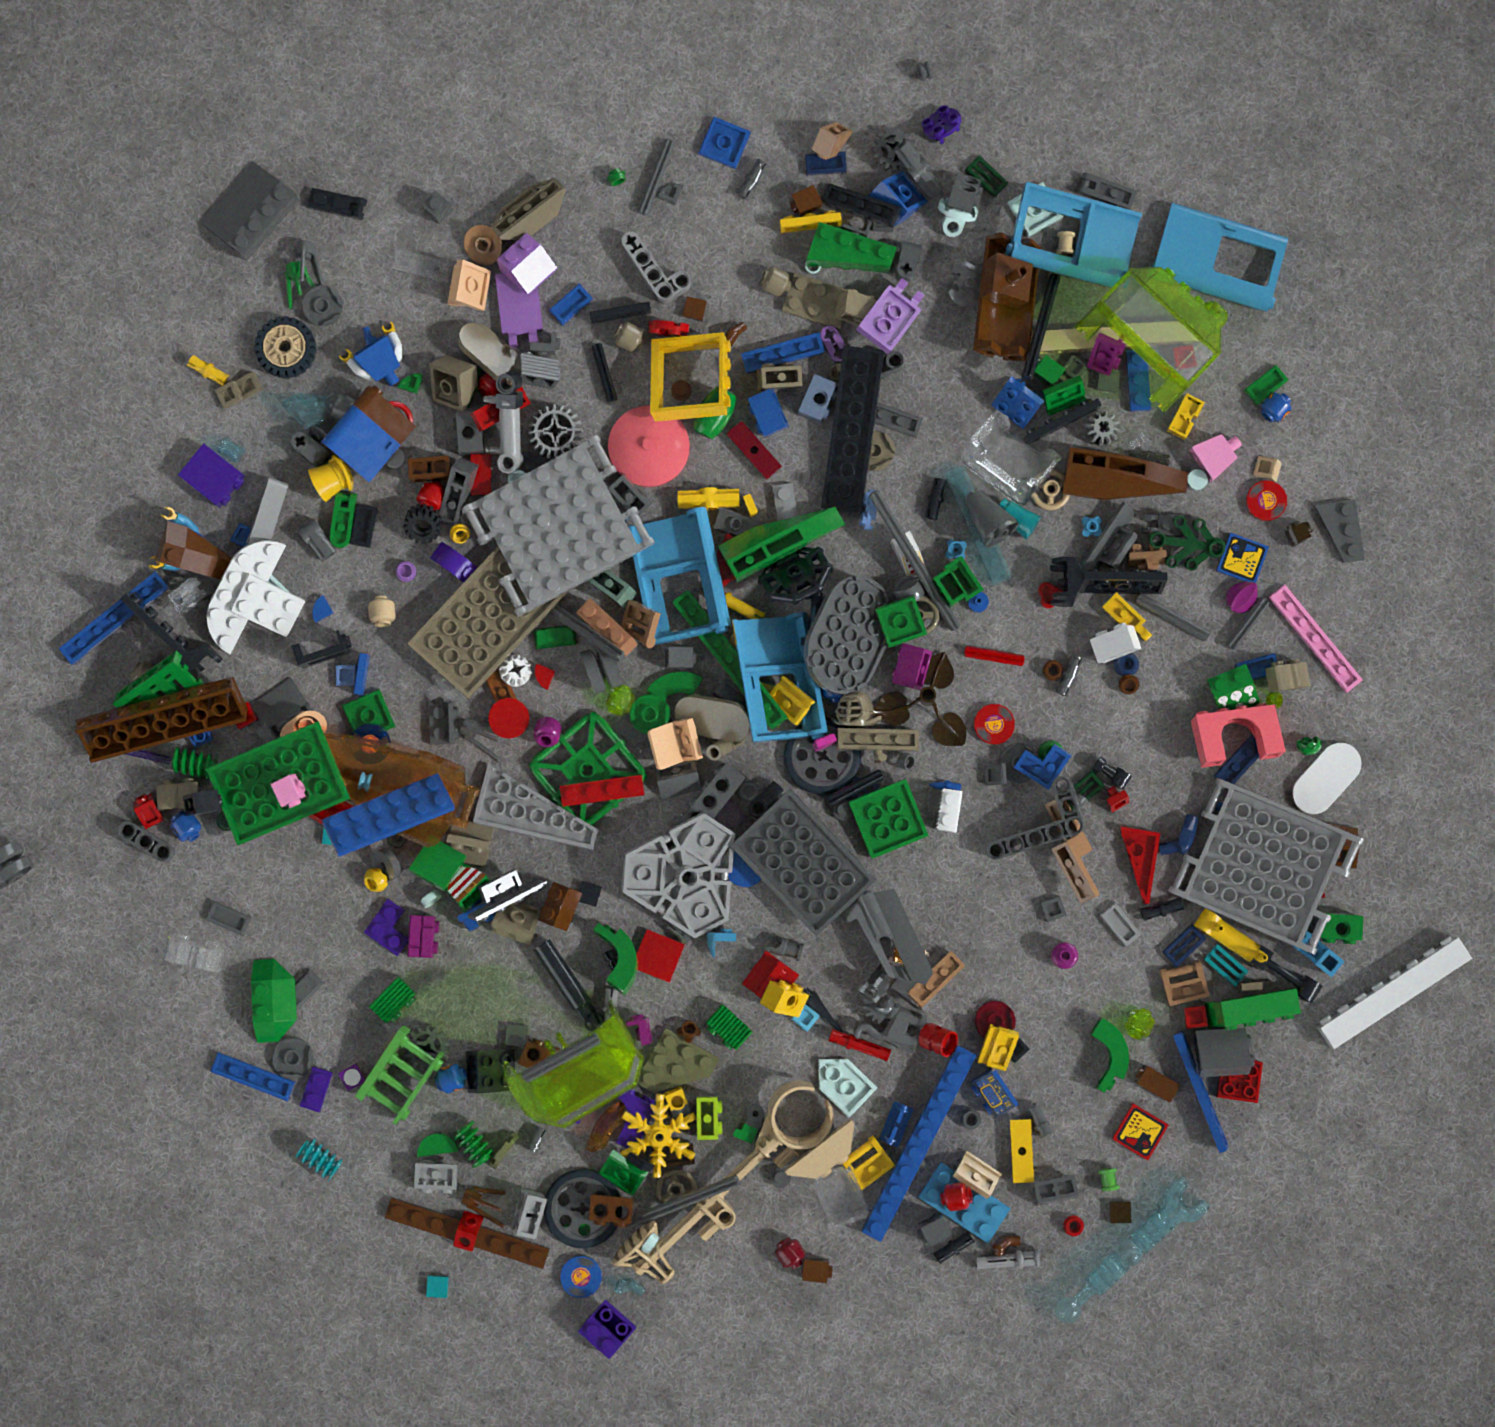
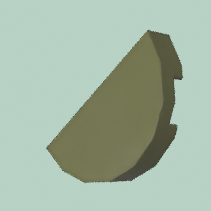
[489,1132,519,1169]

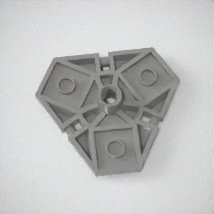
[621,812,735,938]

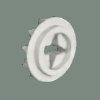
[499,654,532,687]

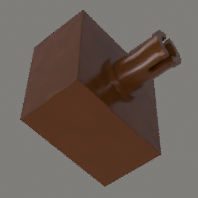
[981,253,1033,309]

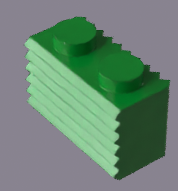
[369,976,417,1024]
[706,1003,753,1050]

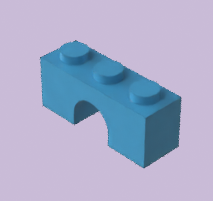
[1292,931,1345,978]

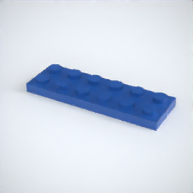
[322,773,455,857]

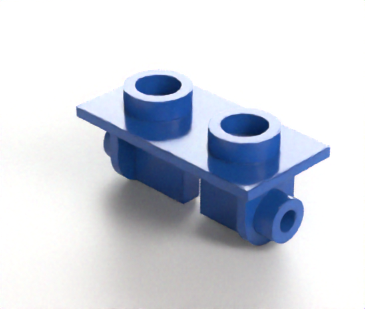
[879,1101,913,1147]

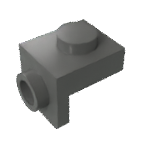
[530,332,560,356]

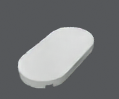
[1292,743,1361,814]

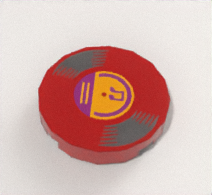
[1246,480,1287,521]
[974,704,1015,745]

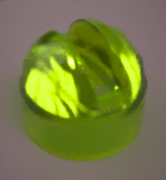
[1265,692,1283,709]

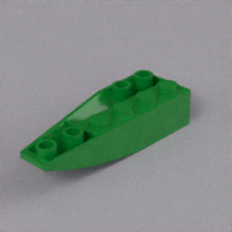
[717,507,845,583]

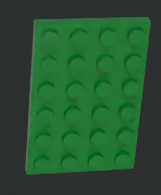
[206,722,350,846]

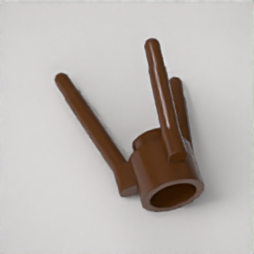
[462,1186,506,1228]

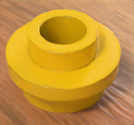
[449,523,470,544]

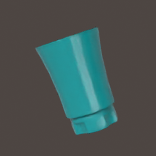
[999,498,1042,540]

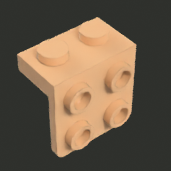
[648,718,703,770]

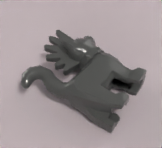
[854,995,927,1053]

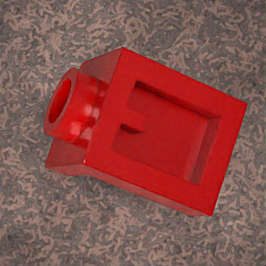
[133,793,164,830]

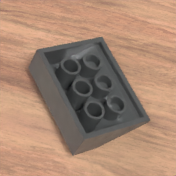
[200,161,299,261]

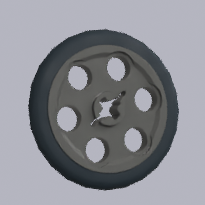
[783,718,861,795]
[543,1169,622,1249]

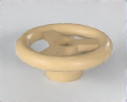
[1030,470,1070,510]

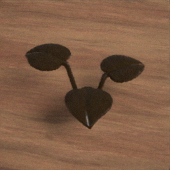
[873,652,966,746]

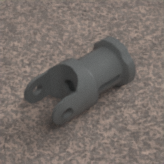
[765,935,804,961]

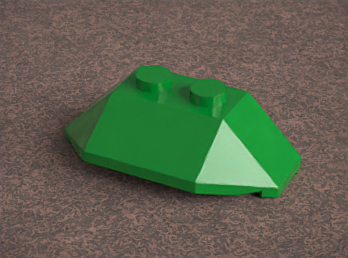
[251,959,297,1043]

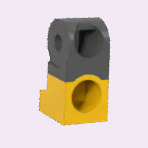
[664,1085,695,1125]

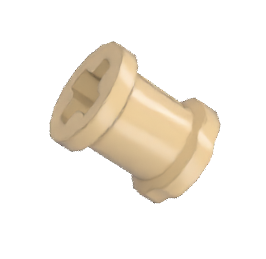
[1056,231,1075,256]

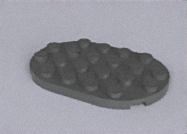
[804,576,891,694]

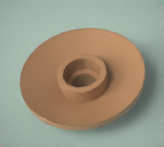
[464,225,502,265]

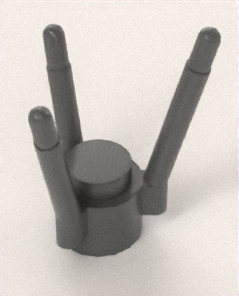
[293,240,324,285]
[460,718,500,761]

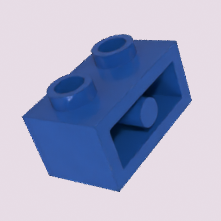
[747,389,789,437]

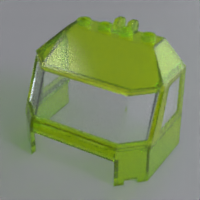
[1075,267,1222,412]
[504,999,644,1129]

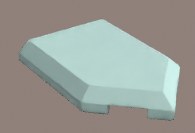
[818,1059,877,1118]

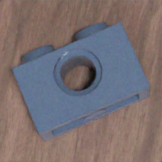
[798,374,837,424]

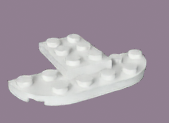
[207,540,305,654]

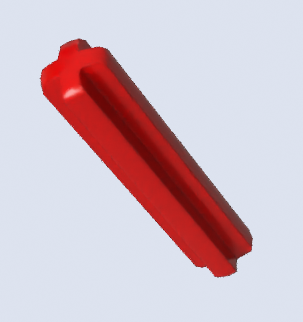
[964,646,1025,666]

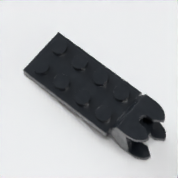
[1050,557,1168,607]
[120,591,223,673]

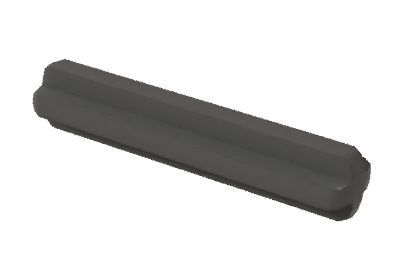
[1226,597,1269,650]

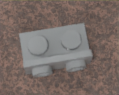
[414,1163,458,1194]

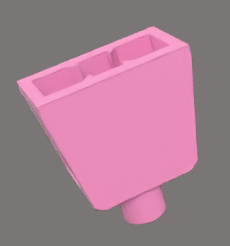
[1189,434,1242,482]

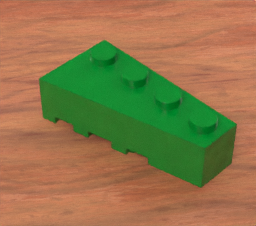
[805,222,897,273]
[1205,989,1301,1031]

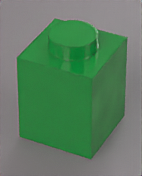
[1034,355,1066,387]

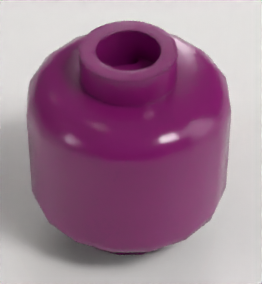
[533,717,561,747]
[1050,942,1078,969]

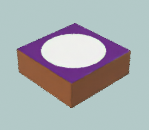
[338,1063,366,1091]

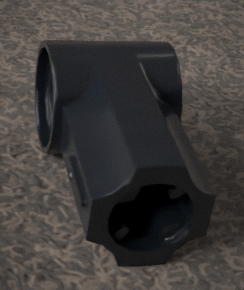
[748,780,786,819]

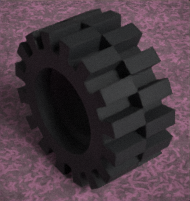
[403,504,442,544]

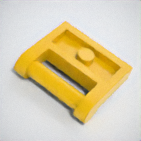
[843,1135,895,1190]

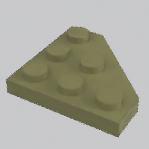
[635,1028,720,1093]

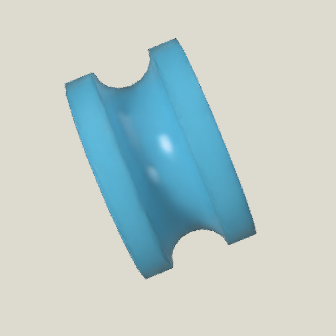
[358,772,372,792]

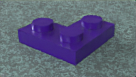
[364,899,408,956]

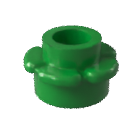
[607,168,626,186]

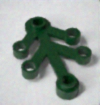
[1148,515,1226,571]

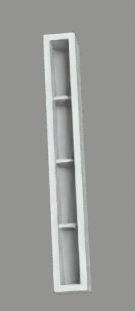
[1317,936,1473,1049]

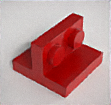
[742,951,799,999]

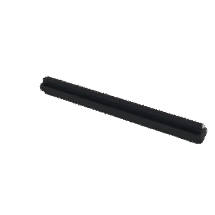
[1022,273,1060,380]

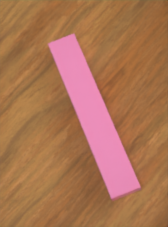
[1268,584,1363,693]

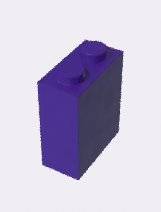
[178,443,245,508]

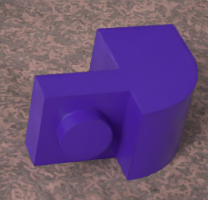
[430,542,478,583]

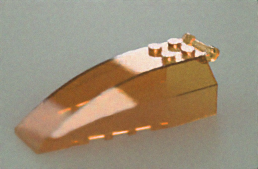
[300,727,480,847]

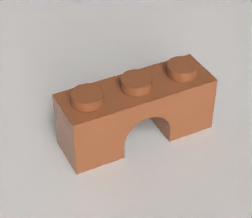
[576,598,638,657]

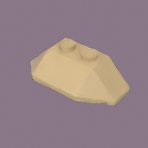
[784,1118,854,1179]

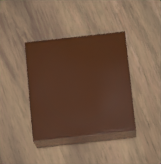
[683,296,707,322]

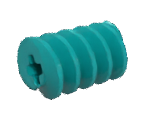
[295,1138,343,1182]

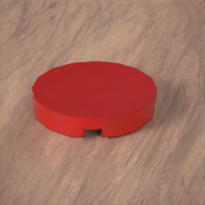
[488,698,530,739]

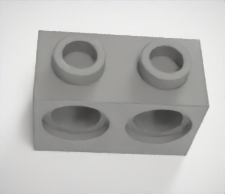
[510,1189,547,1239]

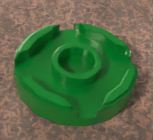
[629,694,671,735]

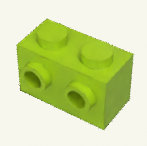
[697,1096,722,1140]

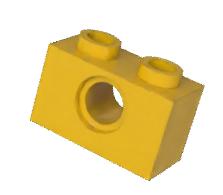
[760,980,809,1017]

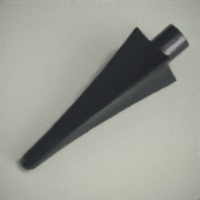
[803,987,843,1032]

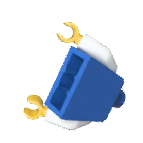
[339,322,402,386]

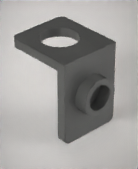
[841,220,873,237]

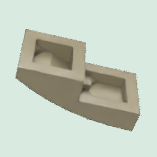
[215,372,264,409]

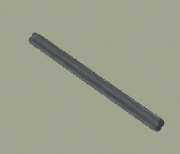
[869,490,960,631]

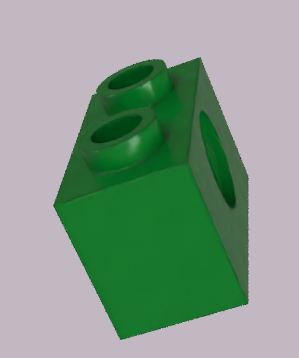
[1318,913,1364,945]

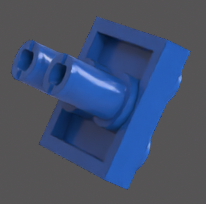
[991,376,1044,429]

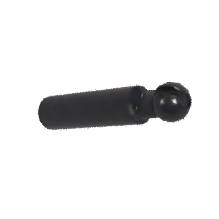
[533,939,604,1032]

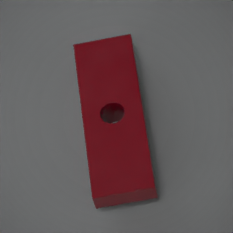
[726,421,782,480]

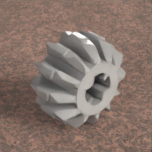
[1085,411,1120,446]

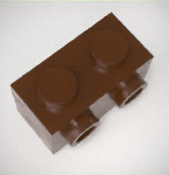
[538,881,582,931]

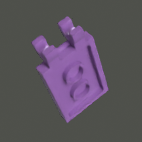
[495,273,543,348]
[856,278,925,354]

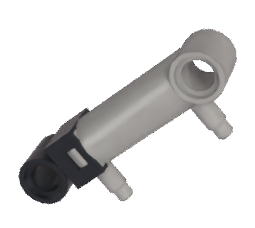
[484,370,524,474]

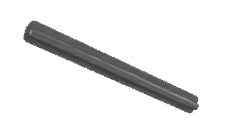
[629,1175,740,1228]

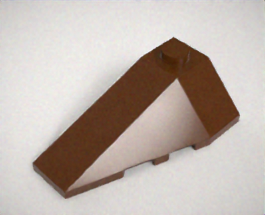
[155,521,232,580]

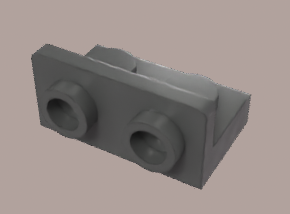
[429,702,459,745]

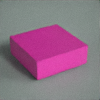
[813,733,837,752]

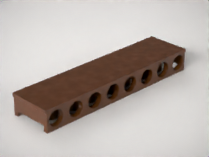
[75,676,248,763]

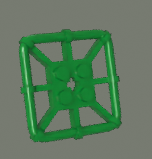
[528,711,647,826]

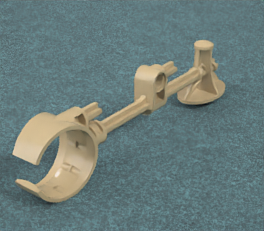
[611,1080,833,1284]

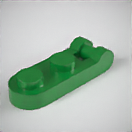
[330,491,358,549]

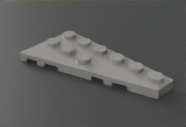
[473,763,598,851]

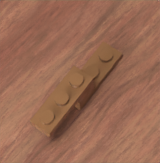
[1045,799,1100,904]

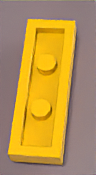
[780,211,842,233]

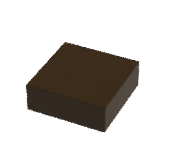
[1109,1201,1132,1224]

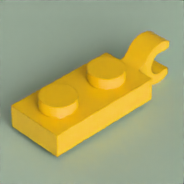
[1102,592,1152,642]

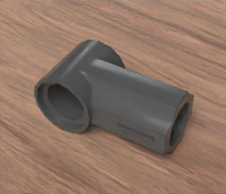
[297,518,337,561]

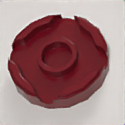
[974,1001,1016,1039]

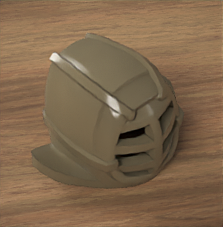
[831,691,882,726]

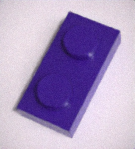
[300,1066,333,1113]

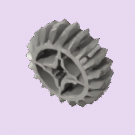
[528,404,583,459]

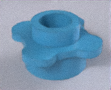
[1081,516,1102,537]
[945,539,967,559]

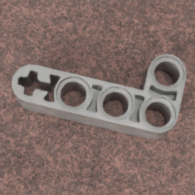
[622,232,691,304]

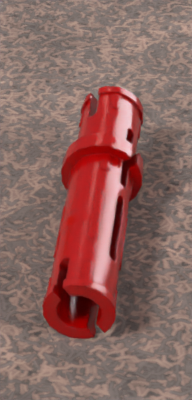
[828,1029,891,1062]

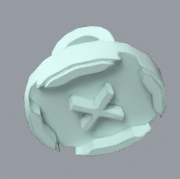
[938,197,979,237]

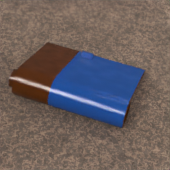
[321,385,416,483]

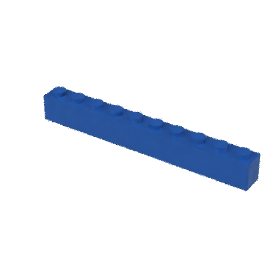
[861,1045,977,1242]

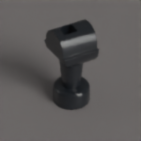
[1091,756,1132,790]

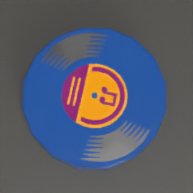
[560,1255,602,1298]

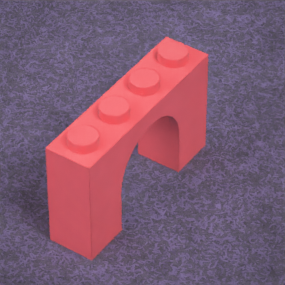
[1191,703,1286,768]

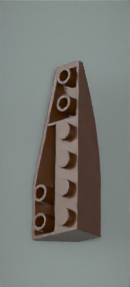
[1062,447,1188,500]

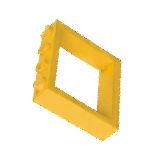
[650,332,731,422]

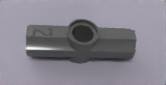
[893,140,943,199]

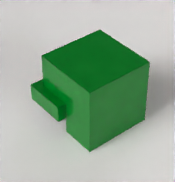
[933,556,984,608]

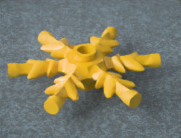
[620,1094,697,1178]

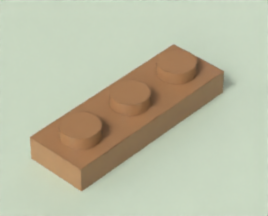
[906,951,965,1009]

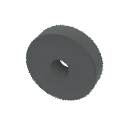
[373,847,401,881]

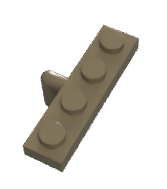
[836,728,919,764]

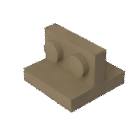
[446,818,494,867]
[491,902,541,946]

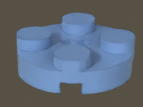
[859,489,877,531]

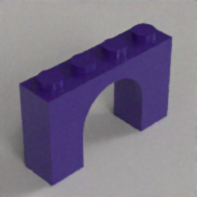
[560,1068,656,1148]

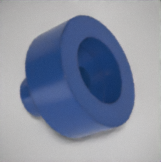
[968,592,989,613]

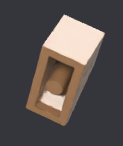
[811,122,853,159]

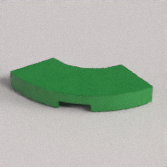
[647,672,704,700]

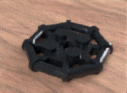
[758,547,833,605]

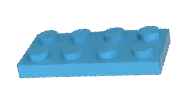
[918,1162,1011,1243]

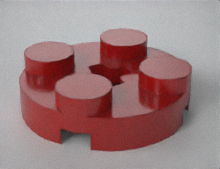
[648,320,689,337]

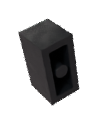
[183,790,222,816]

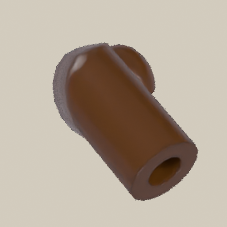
[725,322,747,346]
[992,1235,1020,1256]

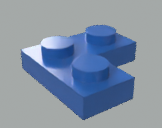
[1014,744,1071,790]

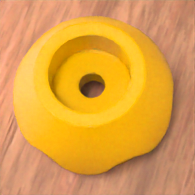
[364,868,388,892]

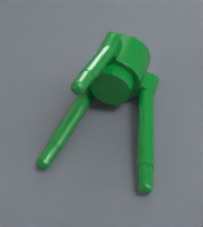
[284,261,315,309]

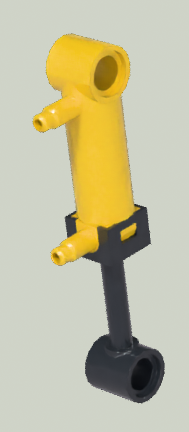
[1194,908,1323,1004]

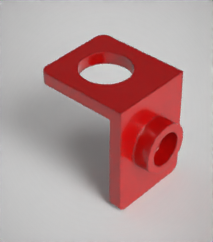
[453,1211,484,1252]

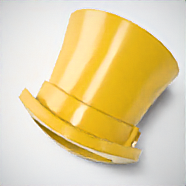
[308,455,354,502]

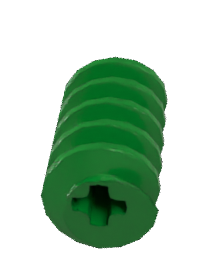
[172,747,218,780]
[453,1120,494,1168]

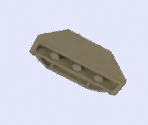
[490,177,566,240]

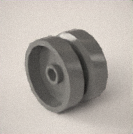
[580,648,623,695]
[0,841,34,889]

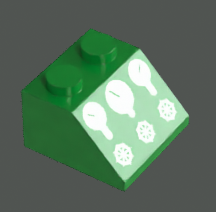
[1206,664,1260,710]

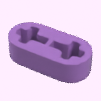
[820,326,845,363]

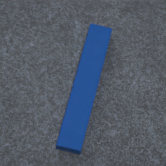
[1173,1031,1229,1153]

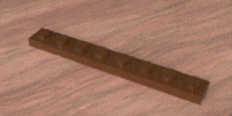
[385,1198,550,1269]

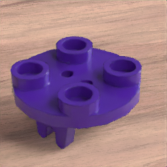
[921,105,961,145]

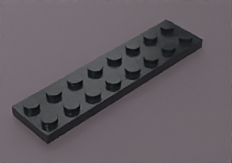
[821,345,885,514]

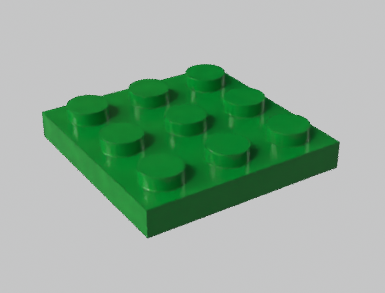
[848,778,929,859]

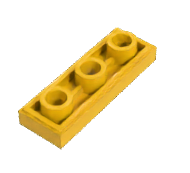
[1009,1119,1034,1183]

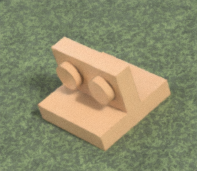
[447,260,491,311]

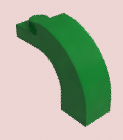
[593,923,638,996]
[1090,1017,1129,1093]

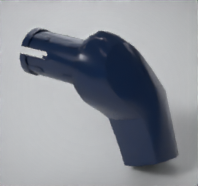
[1159,814,1198,856]

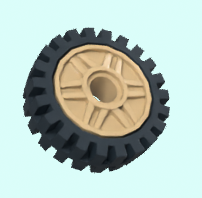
[254,316,317,379]

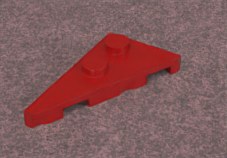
[1120,826,1160,904]

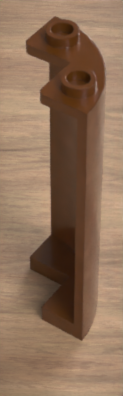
[973,232,1041,361]

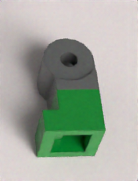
[733,1104,764,1144]

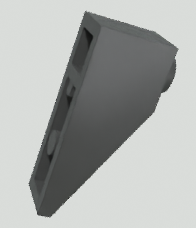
[439,458,479,526]

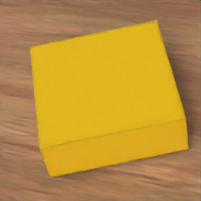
[743,494,758,518]

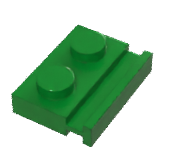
[1042,375,1086,416]

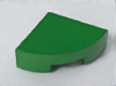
[397,373,424,394]

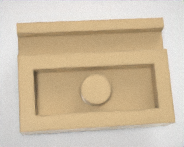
[953,1151,1002,1199]

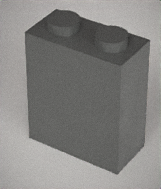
[1194,1028,1254,1077]

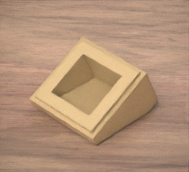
[1253,456,1282,482]

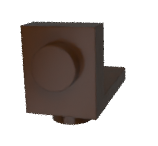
[1134,1064,1180,1102]

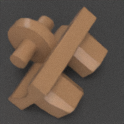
[1127,544,1167,572]

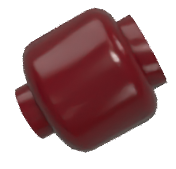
[774,1237,806,1270]

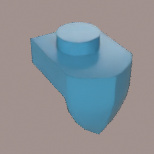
[707,929,736,958]

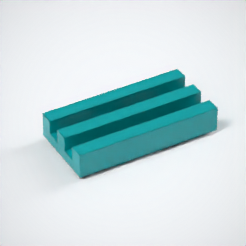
[1203,944,1249,987]

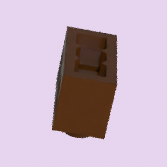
[408,455,452,483]
[518,1038,564,1080]
[589,1194,634,1227]

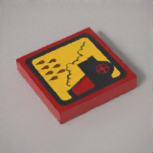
[1111,1103,1169,1160]

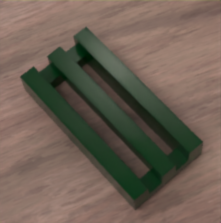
[965,155,1009,198]
[1067,771,1105,810]

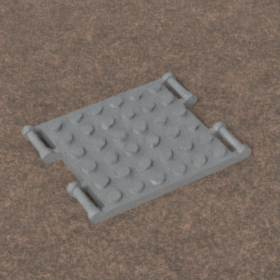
[461,435,655,617]
[1168,778,1365,955]

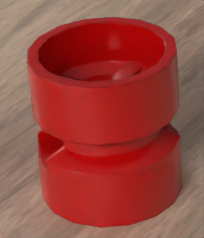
[918,1023,958,1057]

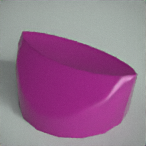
[1226,582,1258,613]

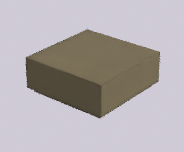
[1238,981,1263,992]

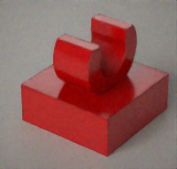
[1107,786,1129,813]

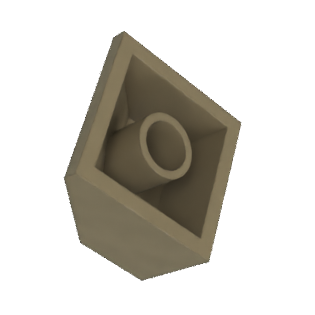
[429,355,478,412]

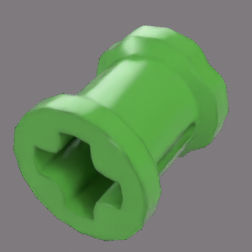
[1098,1167,1120,1192]

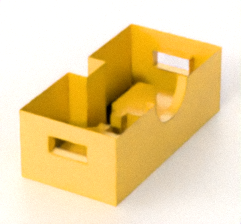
[1167,393,1205,440]

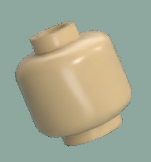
[368,596,396,627]

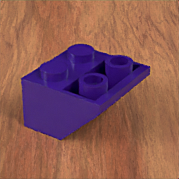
[578,1299,637,1359]

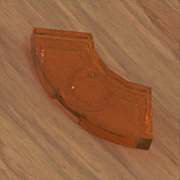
[587,1101,624,1153]

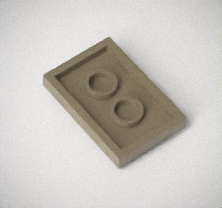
[782,272,847,330]

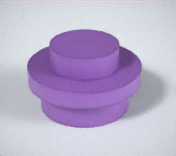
[396,561,417,582]

